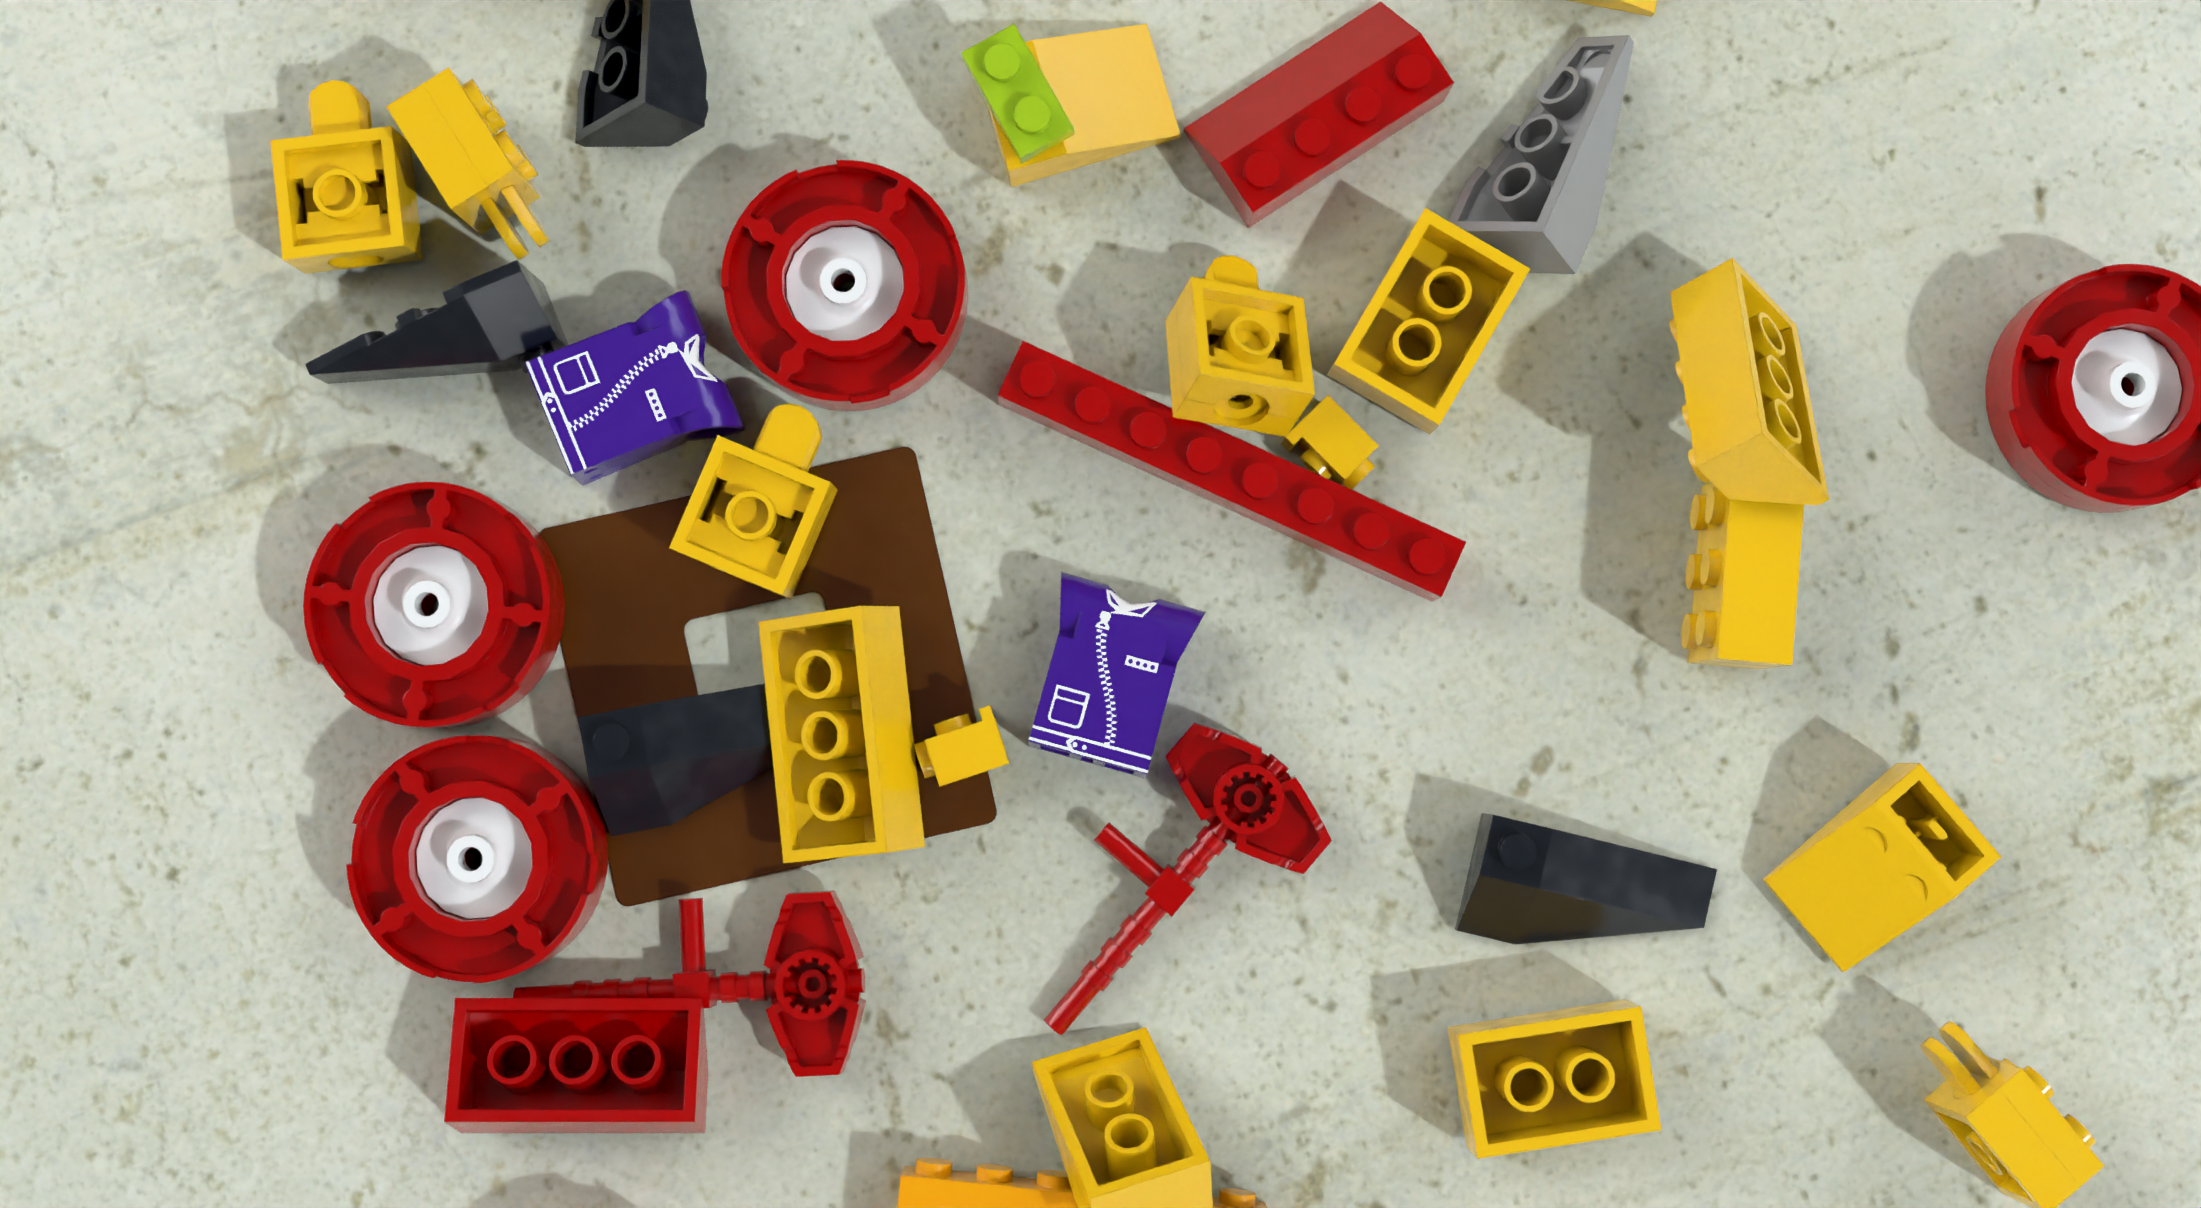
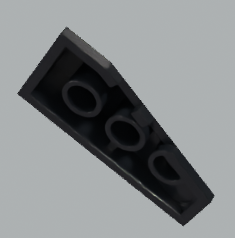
[575,0,708,147]
[305,260,569,384]
[578,684,773,836]
[1455,813,1717,945]

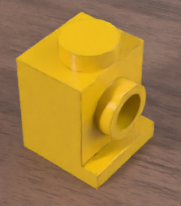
[1281,395,1379,490]
[914,705,1010,787]

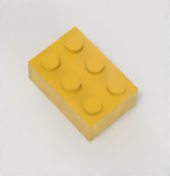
[1327,208,1530,435]
[1681,482,1804,670]
[1447,999,1662,1159]

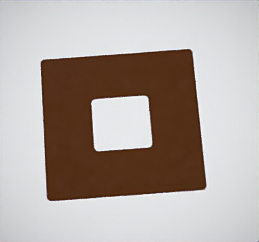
[540,447,997,907]

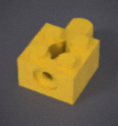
[386,67,550,260]
[270,80,423,274]
[1165,255,1315,437]
[669,404,838,600]
[1920,1021,2104,1208]

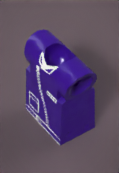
[524,290,745,486]
[1028,572,1206,778]

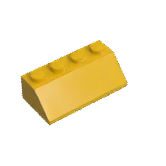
[1669,258,1829,505]
[758,606,925,863]

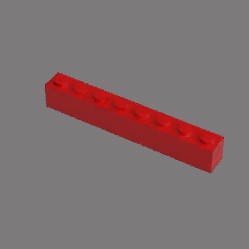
[997,341,1466,602]

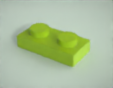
[961,23,1074,164]

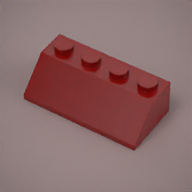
[1184,1,1454,228]
[444,998,708,1133]

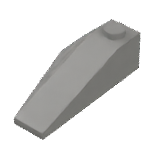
[1448,35,1634,274]

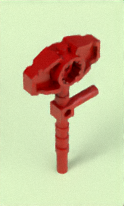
[1044,722,1332,1035]
[513,890,866,1077]

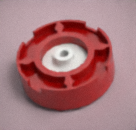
[721,160,968,412]
[1985,264,2201,513]
[303,482,565,728]
[346,735,608,983]

